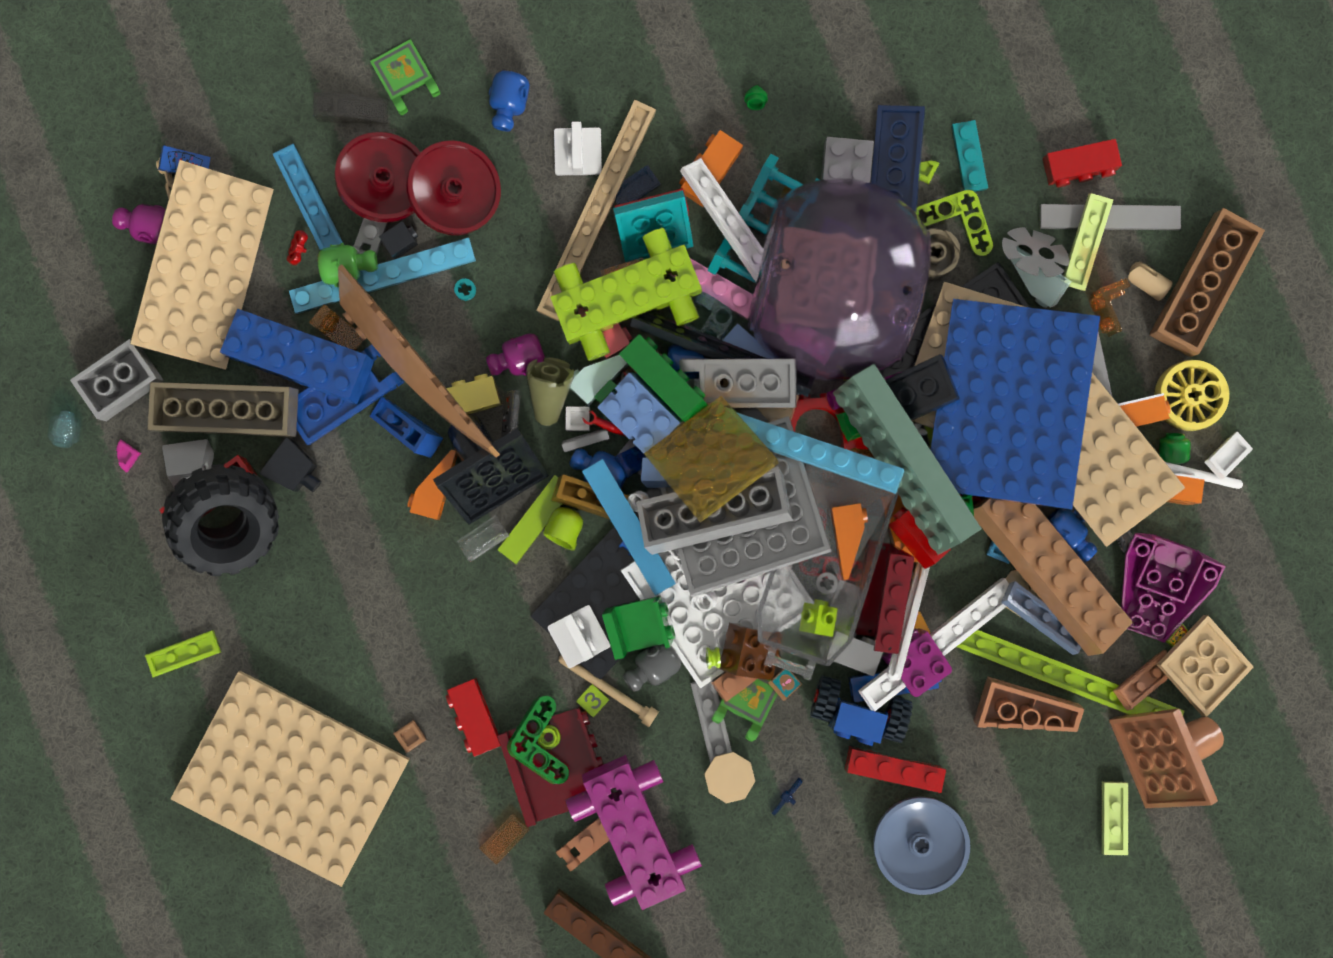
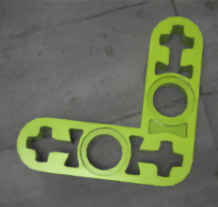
[916,190,993,256]

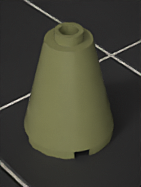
[526,358,574,426]

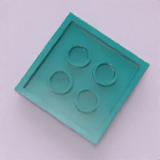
[613,190,694,264]

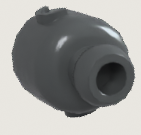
[623,644,682,692]

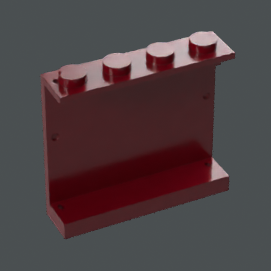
[854,540,915,654]
[498,707,612,827]

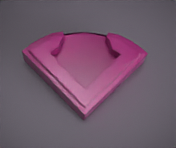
[116,439,141,472]

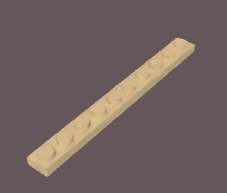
[537,100,656,321]

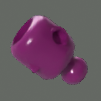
[112,204,166,245]
[486,333,545,376]

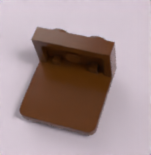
[719,622,782,680]

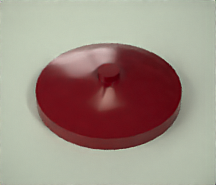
[334,132,421,222]
[406,141,501,235]

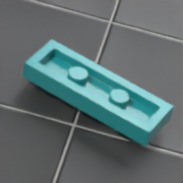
[951,120,988,192]

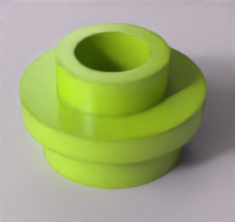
[537,725,561,749]

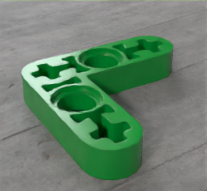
[507,696,569,784]

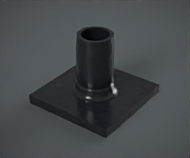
[433,415,549,525]

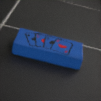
[158,146,211,174]

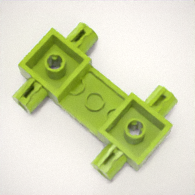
[550,228,702,361]

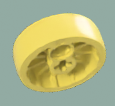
[1154,360,1229,431]

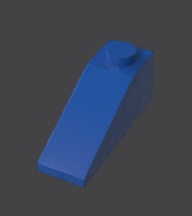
[370,397,443,458]

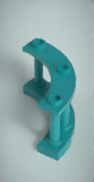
[707,154,821,297]

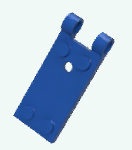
[297,345,405,445]

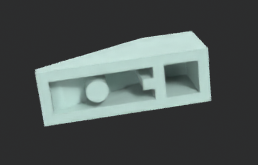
[1011,246,1072,308]
[570,355,629,406]

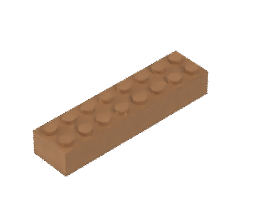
[973,497,1133,656]

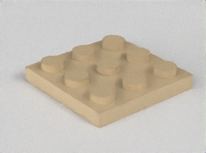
[1156,615,1253,717]

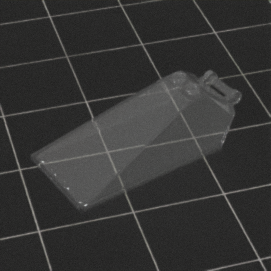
[757,463,898,680]

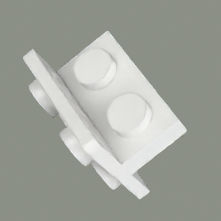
[554,122,602,176]
[548,605,611,668]

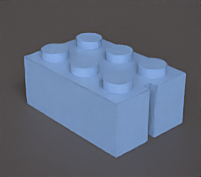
[597,373,686,457]

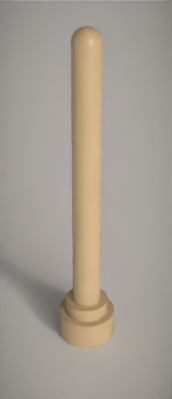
[559,655,659,727]

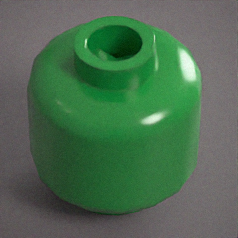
[1158,433,1191,466]

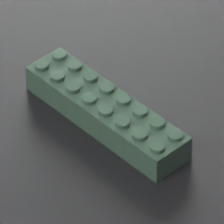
[833,364,982,555]

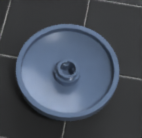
[873,797,970,895]

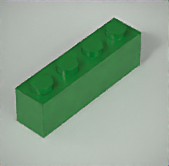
[619,334,708,425]

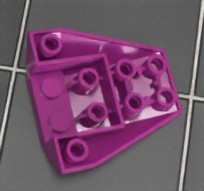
[1121,533,1226,643]

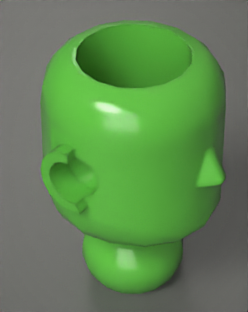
[318,243,378,287]

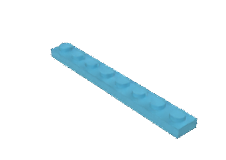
[289,238,476,314]
[713,408,905,494]

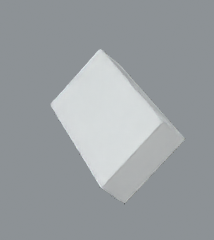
[1204,432,1253,480]

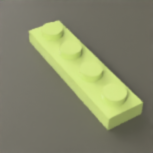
[1063,193,1113,291]

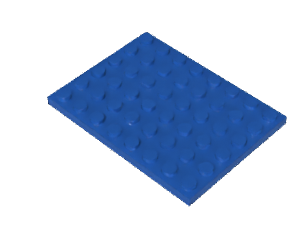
[931,299,1100,510]

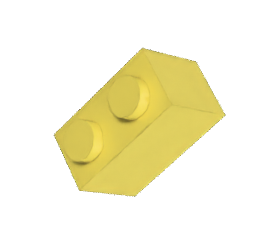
[446,374,502,415]

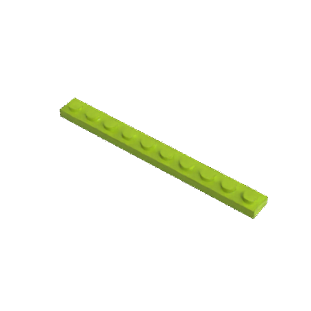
[956,630,1184,716]

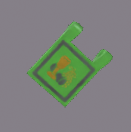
[370,39,441,115]
[712,679,778,742]

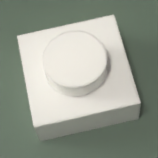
[566,407,590,431]

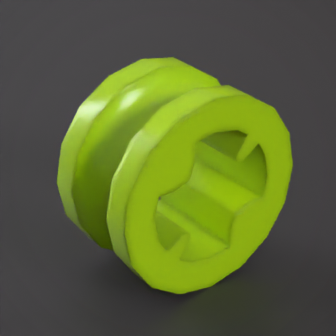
[706,647,721,669]

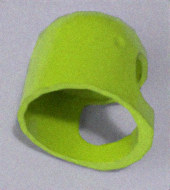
[543,507,583,551]

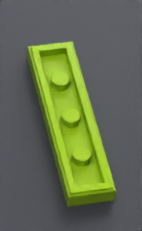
[498,475,562,564]

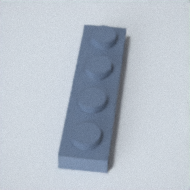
[1001,581,1081,655]

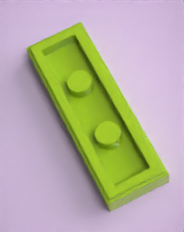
[145,630,221,677]

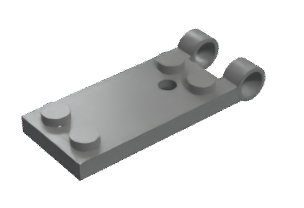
[679,358,797,408]

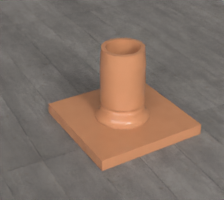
[1109,708,1224,808]

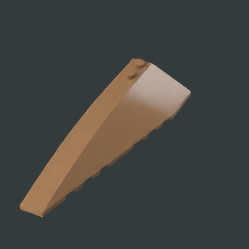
[338,264,500,457]

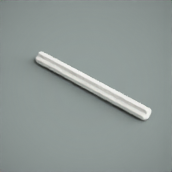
[887,562,930,681]

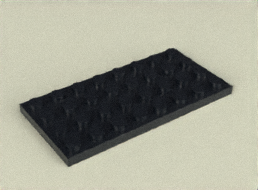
[531,488,662,680]

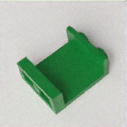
[602,595,675,660]

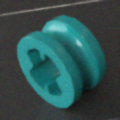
[454,278,476,301]

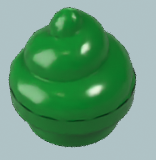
[744,85,768,110]

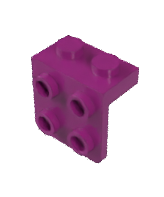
[881,628,952,697]

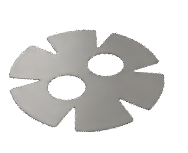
[1002,227,1069,277]

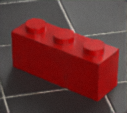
[1042,139,1122,187]
[446,678,501,757]

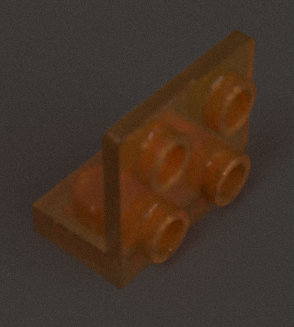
[1090,278,1131,337]

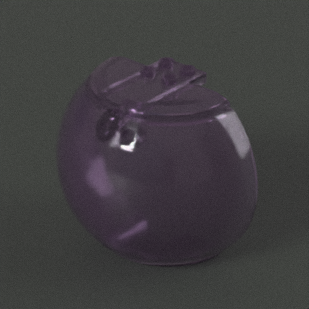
[748,178,931,381]

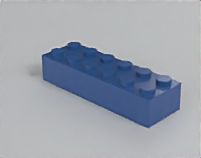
[220,309,374,405]

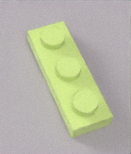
[1102,781,1128,855]

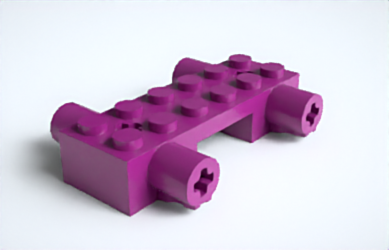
[565,755,702,910]

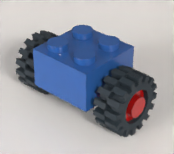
[810,675,913,746]

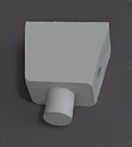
[162,439,214,487]

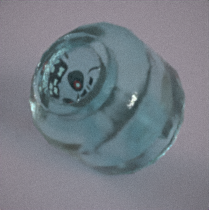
[47,411,82,448]

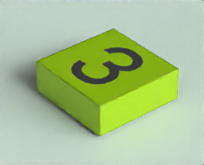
[576,684,610,717]

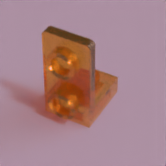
[309,304,363,350]

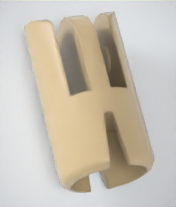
[1128,262,1172,301]

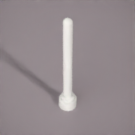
[1165,462,1243,489]

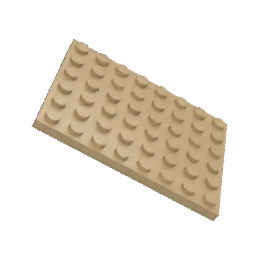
[171,671,410,887]

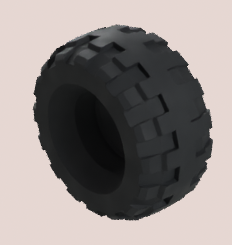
[162,464,279,576]

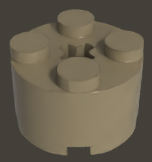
[912,229,960,280]

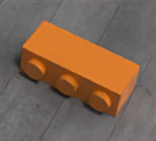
[679,130,743,207]

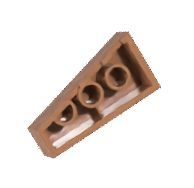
[974,676,1084,732]

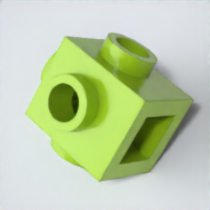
[799,599,838,637]

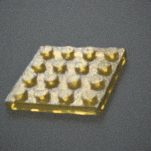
[644,396,779,522]

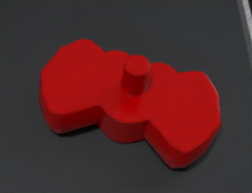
[287,230,308,265]

